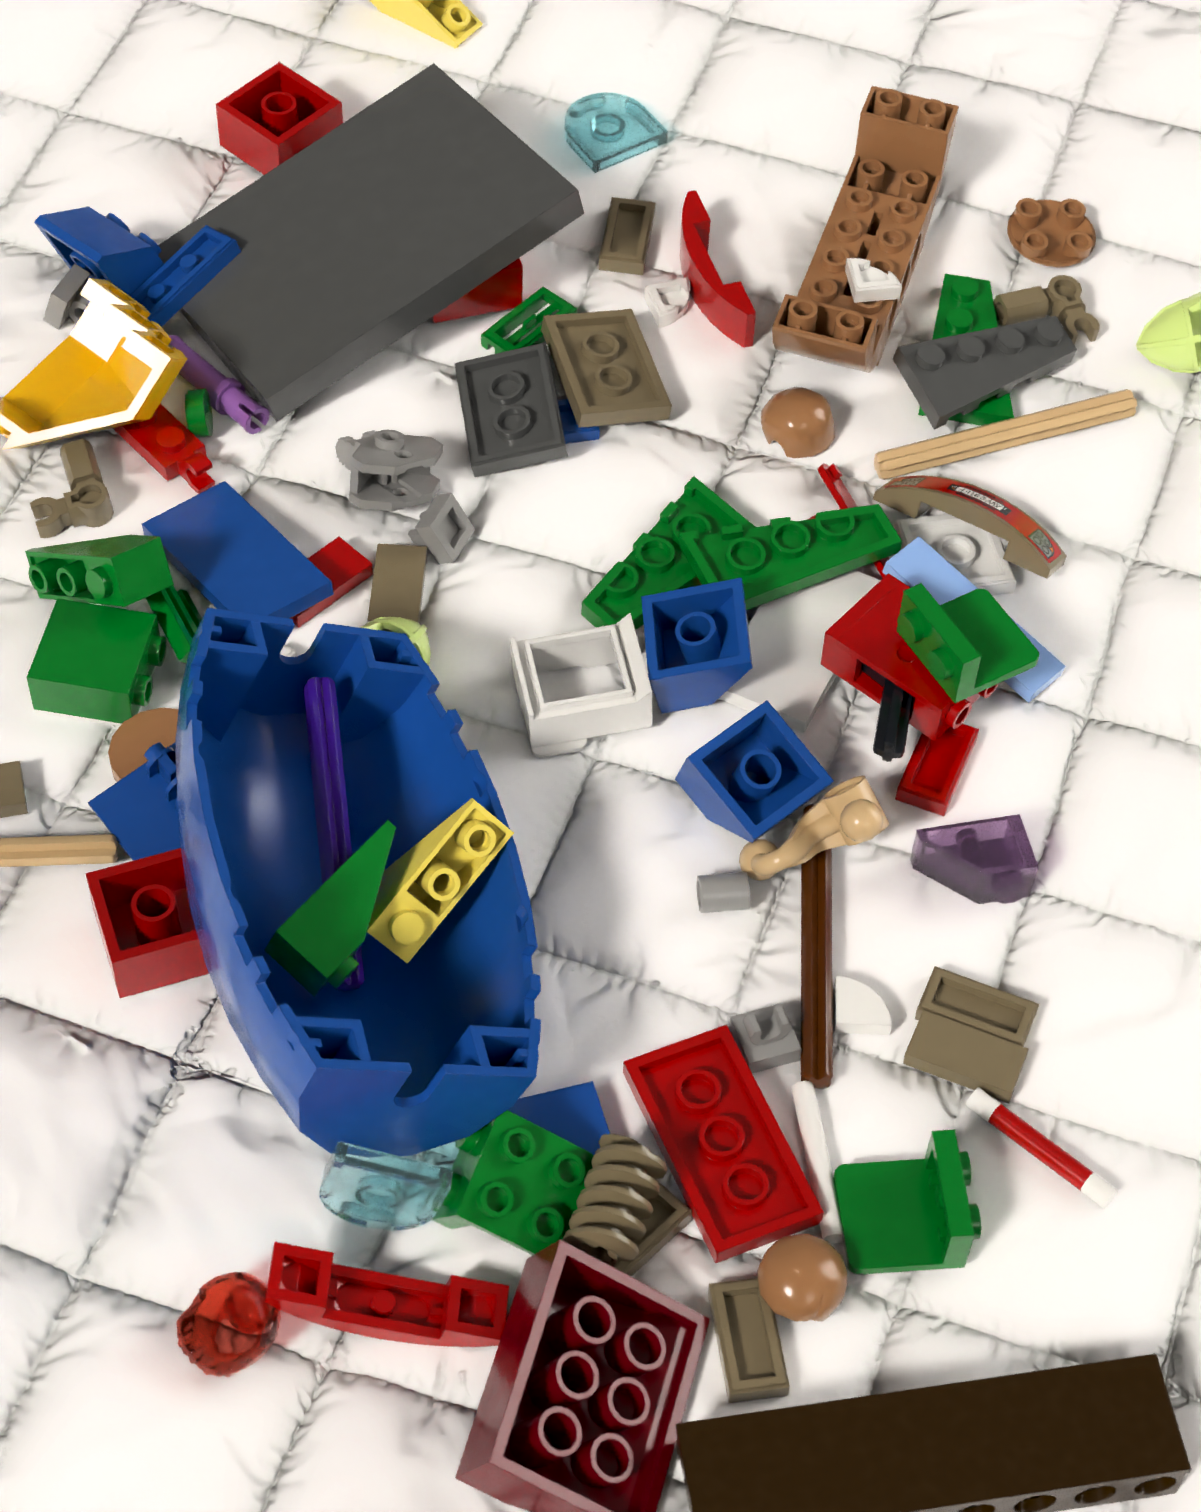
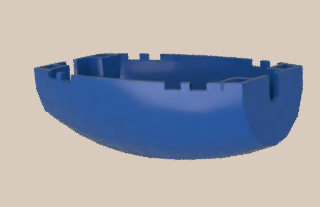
[175,608,541,1160]

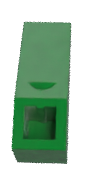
[25,534,174,607]

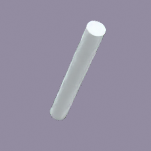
[791,1081,843,1245]

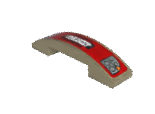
[873,475,1067,579]

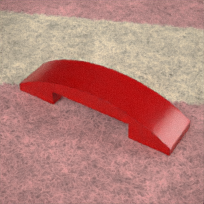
[680,190,756,348]
[264,1242,509,1347]

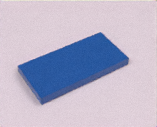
[142,481,334,618]

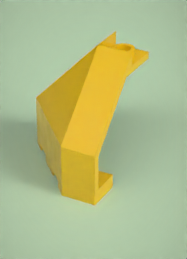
[0,278,188,450]

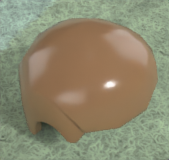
[761,387,835,458]
[757,1233,847,1322]

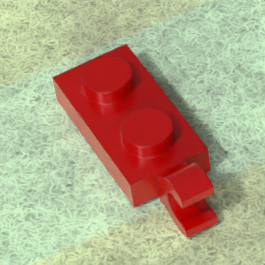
[113,403,215,494]

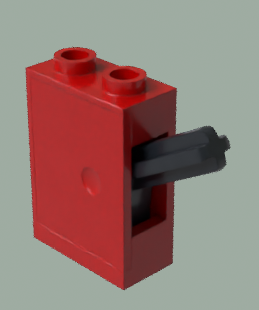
[820,573,1000,762]

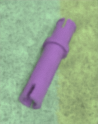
[169,335,270,434]

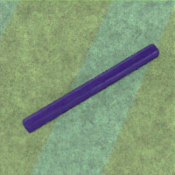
[304,677,364,991]

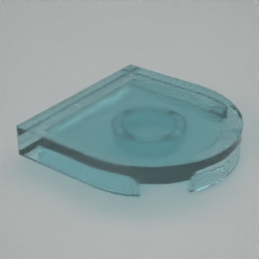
[564,92,668,173]
[319,1141,453,1230]

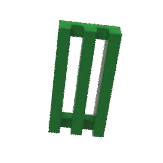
[481,287,577,354]
[146,586,202,664]

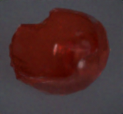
[176,1272,281,1377]

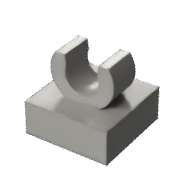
[43,264,91,330]
[408,493,475,564]
[729,1003,802,1073]

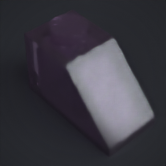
[910,814,1038,904]

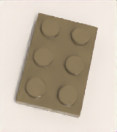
[541,309,672,428]

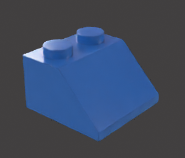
[34,206,164,296]
[641,578,753,714]
[675,700,834,843]

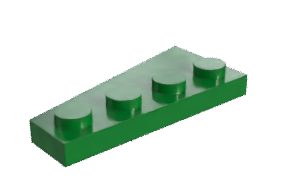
[918,273,1014,426]
[678,504,902,610]

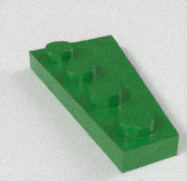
[581,476,755,630]

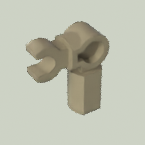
[994,275,1100,345]
[30,438,114,538]

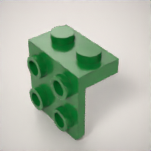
[896,583,1039,703]
[431,1110,594,1255]
[833,1129,981,1275]

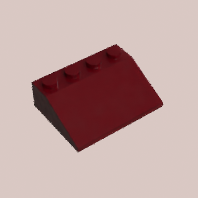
[455,1239,710,1512]

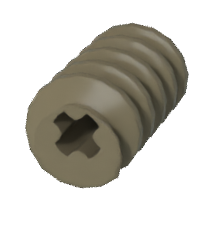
[562,1134,668,1267]

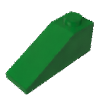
[264,820,396,997]

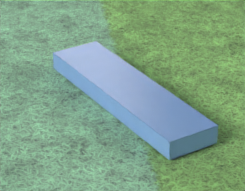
[882,536,1066,703]

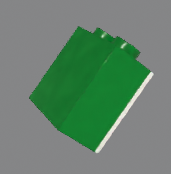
[26,598,167,726]

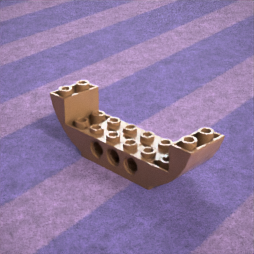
[772,86,959,373]

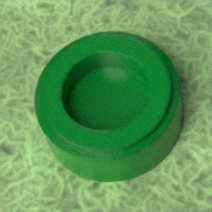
[185,388,213,438]

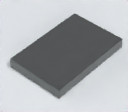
[454,342,568,477]

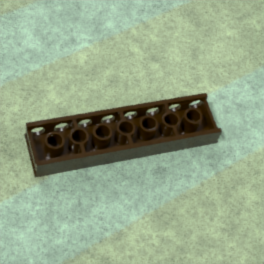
[675,1354,1191,1512]

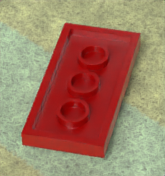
[623,1024,824,1264]

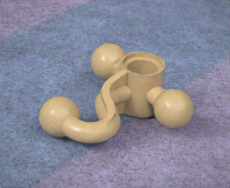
[739,775,889,881]

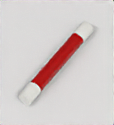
[966,1087,1118,1209]

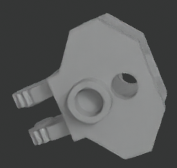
[335,429,443,511]

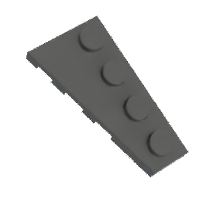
[893,316,1077,430]

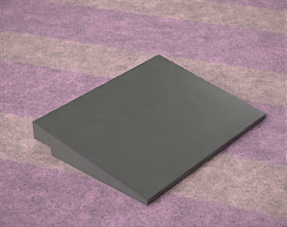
[158,63,585,422]

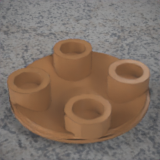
[1007,198,1096,267]

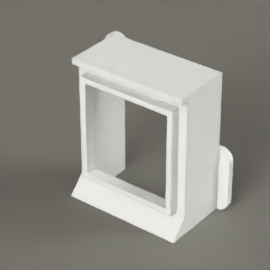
[510,613,652,758]

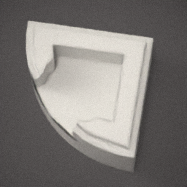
[845,258,902,303]
[644,277,690,328]
[834,975,892,1036]

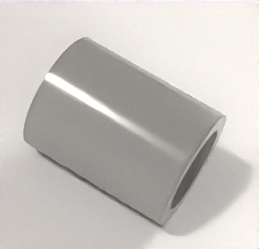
[696,872,750,913]

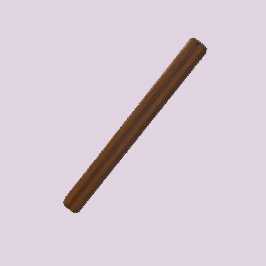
[801,804,833,1090]

